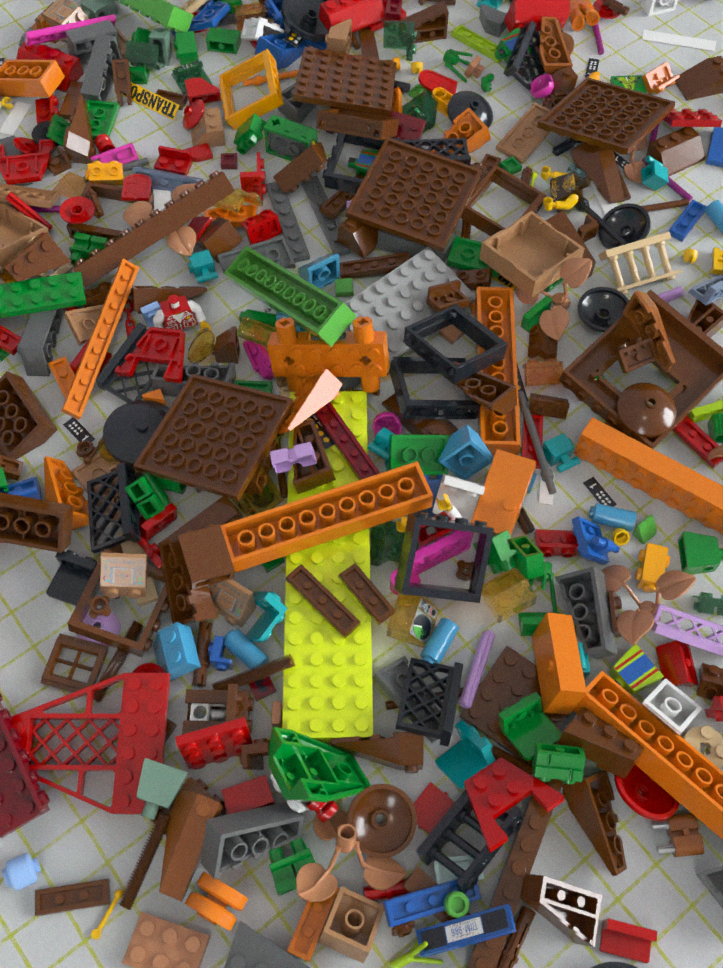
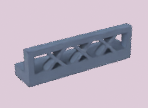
[133,166,203,192]
[688,274,723,305]

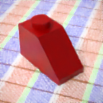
[185,78,221,105]

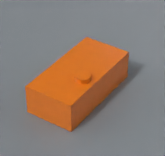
[0,59,65,97]
[471,449,536,541]
[532,612,587,715]

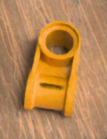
[431,87,453,117]

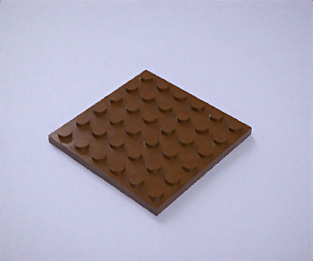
[292,47,397,116]
[537,77,675,155]
[346,137,482,252]
[133,374,294,501]

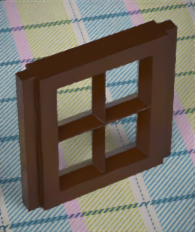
[40,633,109,696]

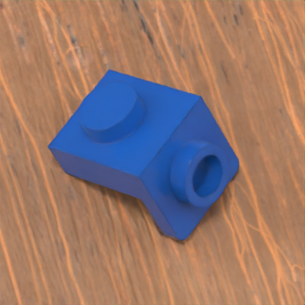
[208,636,234,672]

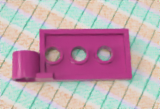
[390,530,474,596]

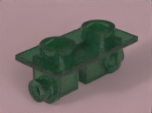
[692,592,723,616]

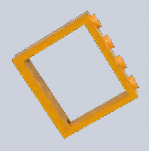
[219,49,284,130]

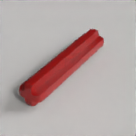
[5,192,53,232]

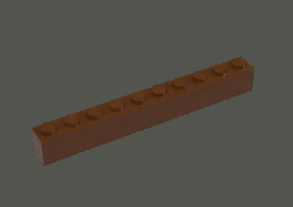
[73,170,235,287]
[466,744,563,968]

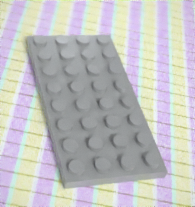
[342,247,475,363]

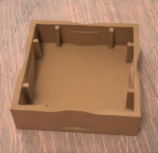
[0,201,48,266]
[479,211,585,298]

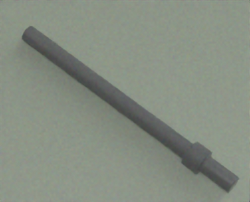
[518,391,557,495]

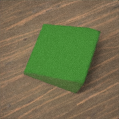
[408,84,432,102]
[632,514,657,544]

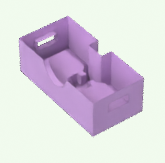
[270,442,317,473]

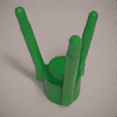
[443,49,473,83]
[521,561,557,612]

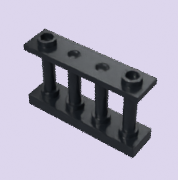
[416,790,523,894]

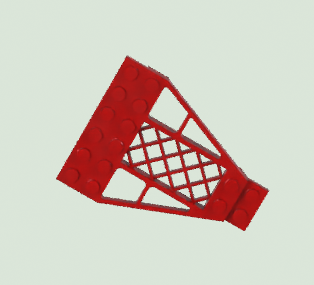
[10,673,171,815]

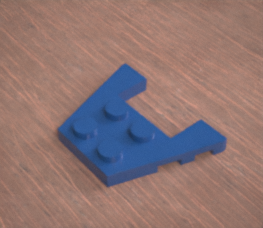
[171,0,231,36]

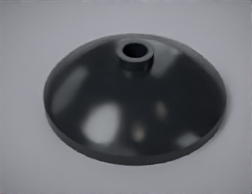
[447,91,493,129]
[598,203,651,249]
[577,287,629,333]

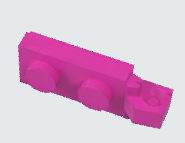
[243,332,274,380]

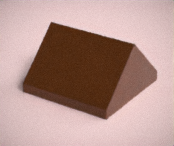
[196,217,243,263]

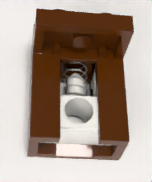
[182,684,254,735]

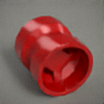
[94,134,115,154]
[306,800,339,823]

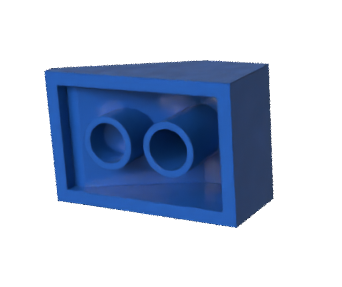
[254,32,310,70]

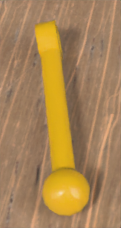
[91,889,124,939]

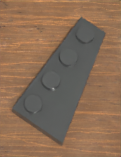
[217,235,295,273]
[372,656,440,743]

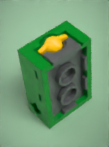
[263,114,318,162]

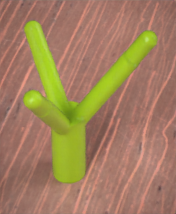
[389,924,444,968]

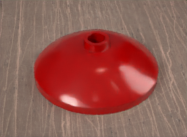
[614,765,679,821]

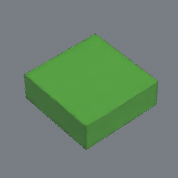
[335,278,354,297]

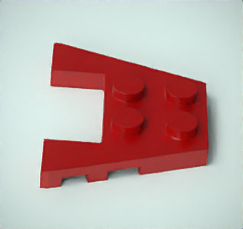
[0,139,56,185]
[115,327,186,383]
[464,757,564,853]

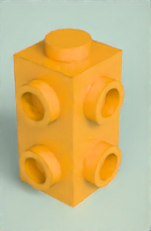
[85,161,124,185]
[635,543,670,593]

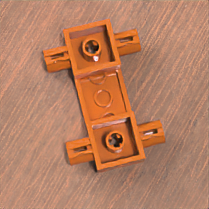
[267,316,390,393]

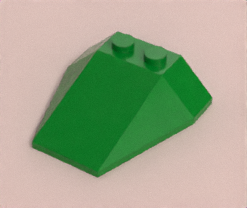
[268,727,371,802]

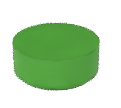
[443,891,470,918]

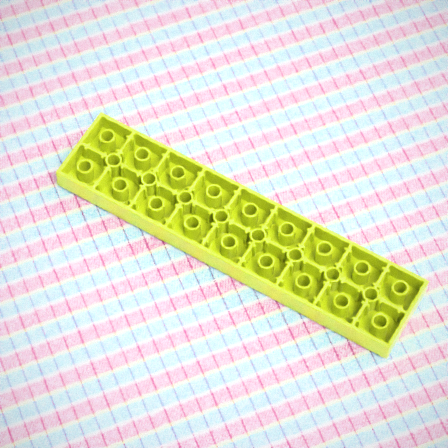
[282,391,373,744]

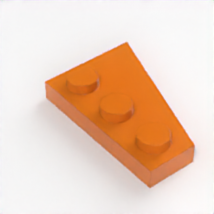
[204,200,258,227]

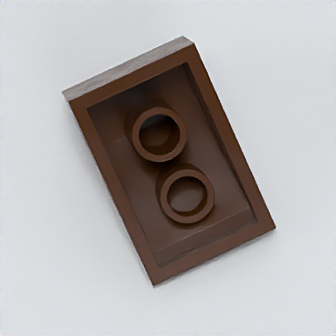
[675,56,723,101]

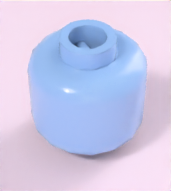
[2,853,41,891]

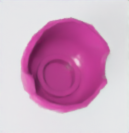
[530,74,554,99]
[372,412,401,436]

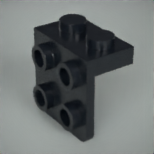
[46,550,97,606]

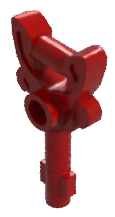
[137,536,163,569]

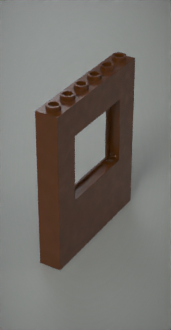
[559,289,723,449]

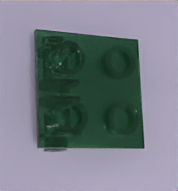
[171,60,212,94]

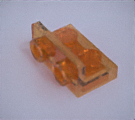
[522,358,563,386]

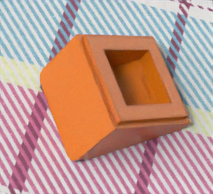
[142,389,166,406]

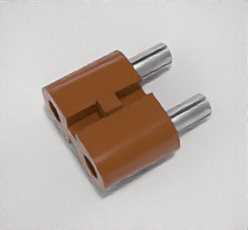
[650,813,705,857]

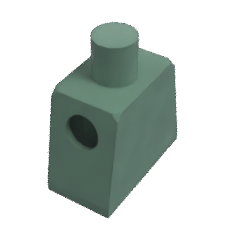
[80,0,118,19]
[149,28,172,66]
[136,758,188,820]

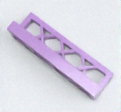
[651,603,723,656]

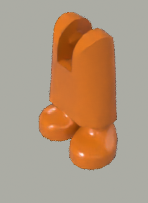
[569,0,600,31]

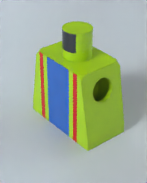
[609,644,664,696]

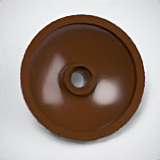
[617,382,677,437]
[347,784,417,858]

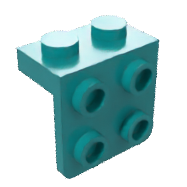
[246,591,288,643]
[435,720,496,789]

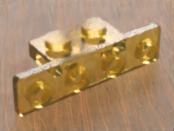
[204,181,264,213]

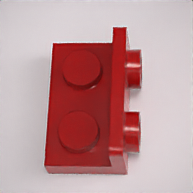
[35,94,60,125]
[154,146,192,175]
[240,209,282,245]
[534,529,578,558]

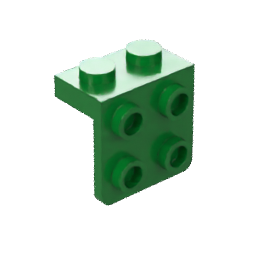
[498,692,562,761]

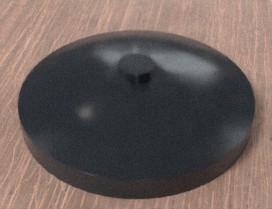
[281,0,329,42]
[103,400,170,468]

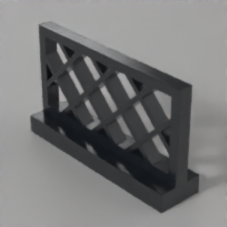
[503,21,545,91]
[401,138,471,166]
[95,322,162,403]
[87,462,141,554]
[395,657,463,747]

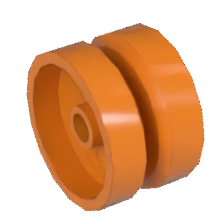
[184,871,248,932]

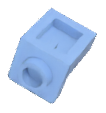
[140,301,160,328]

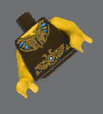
[541,166,591,213]

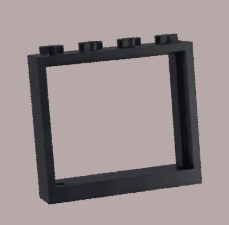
[322,133,401,194]
[403,304,507,384]
[389,357,481,419]
[394,512,494,603]

